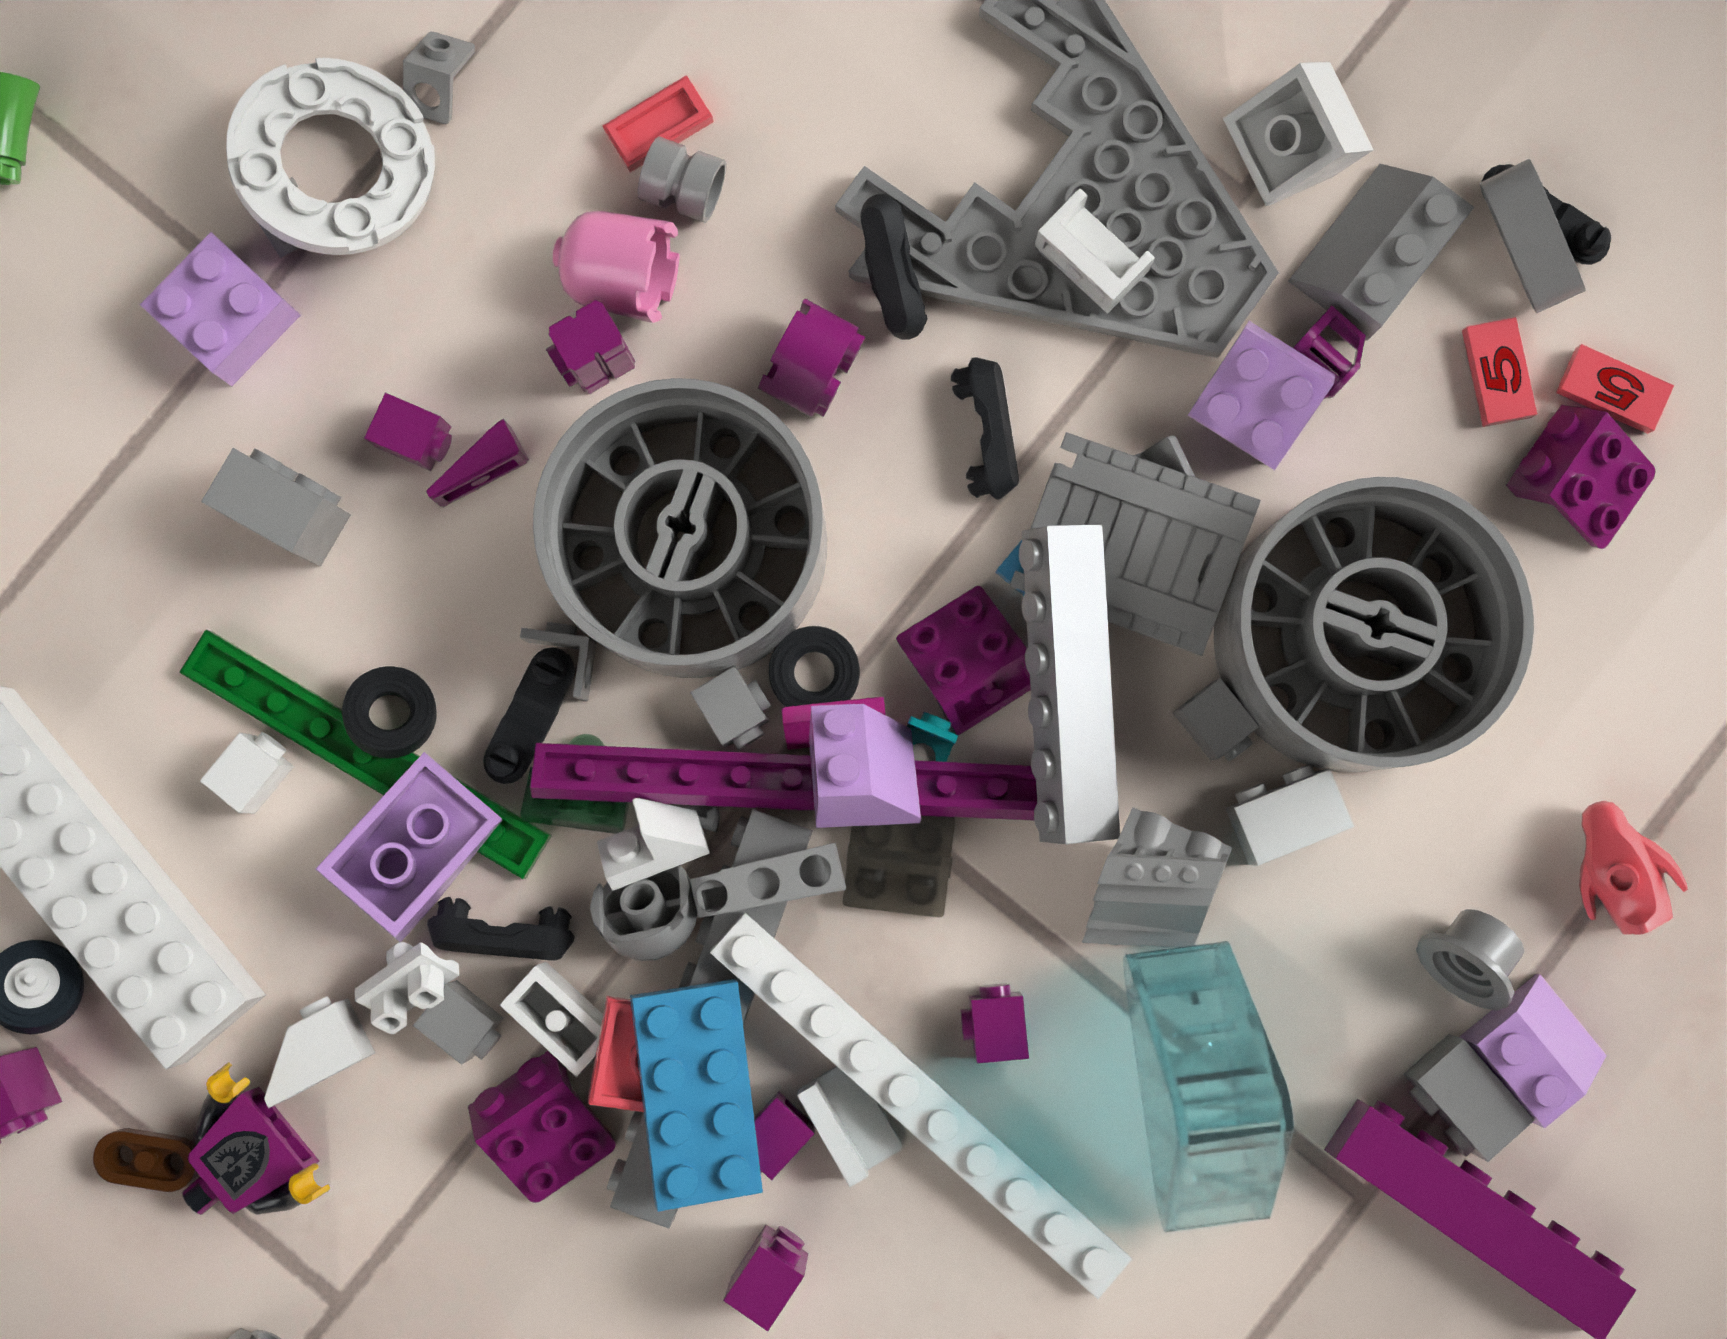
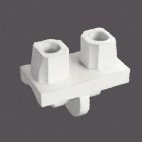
[355,942,459,1034]

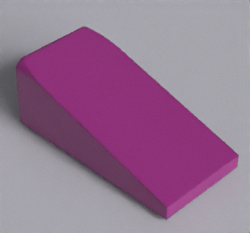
[426,418,529,507]

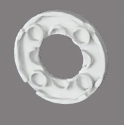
[226,58,435,255]

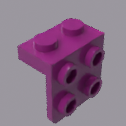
[1506,404,1656,549]
[468,1051,616,1203]

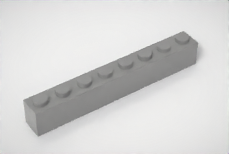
[607,810,813,1229]

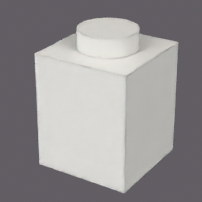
[200,732,294,814]

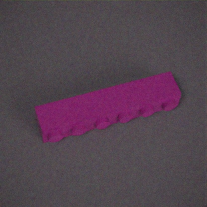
[1324,1099,1636,1339]

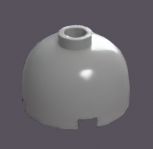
[590,865,697,961]

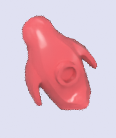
[1579,801,1688,935]

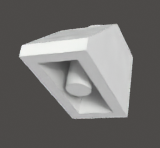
[264,996,375,1108]

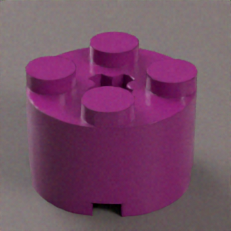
[758,298,865,418]

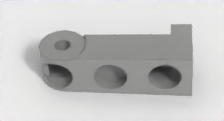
[690,842,847,918]

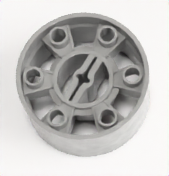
[533,378,827,678]
[1214,477,1534,772]

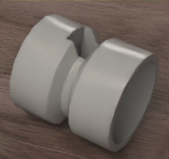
[637,136,726,223]

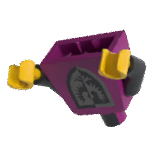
[182,1062,331,1215]

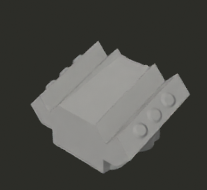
[1082,807,1232,948]

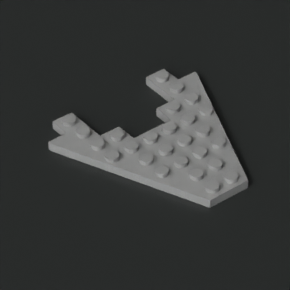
[835,0,1279,358]

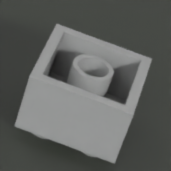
[201,448,351,566]

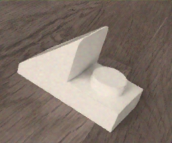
[597,798,710,891]

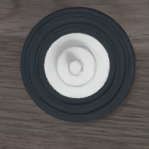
[0,940,84,1035]

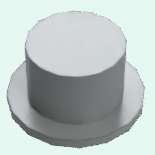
[1416,909,1524,1010]

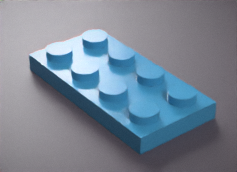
[630,979,763,1212]

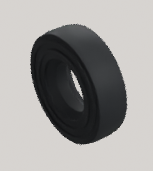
[769,626,860,707]
[342,666,437,758]

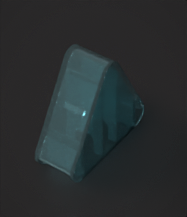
[1123,941,1294,1233]

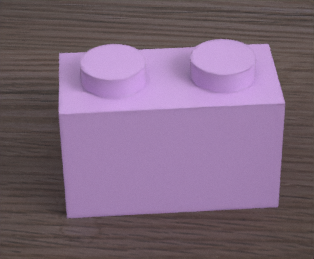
[809,704,921,828]
[1459,974,1607,1128]

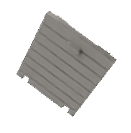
[1010,432,1261,656]

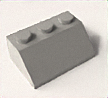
[1289,164,1474,341]

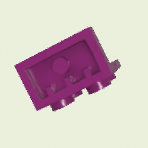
[896,586,1031,736]

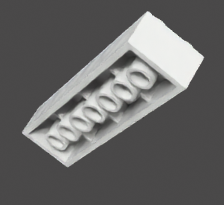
[0,686,266,1069]

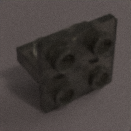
[843,816,955,918]

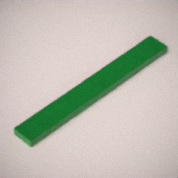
[179,629,552,879]

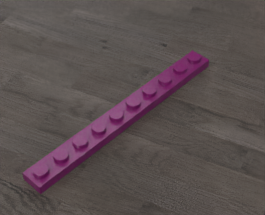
[530,743,1037,821]

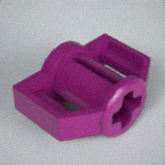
[1293,305,1366,399]

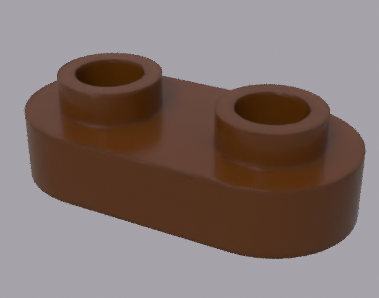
[93,1128,199,1192]

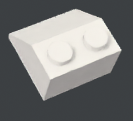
[1223,62,1373,206]

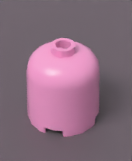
[553,211,680,323]

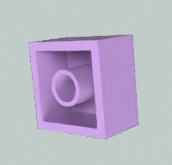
[140,232,301,386]
[1188,321,1335,470]

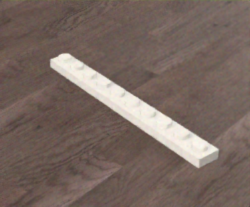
[710,911,1132,1299]

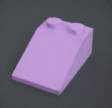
[316,752,502,942]

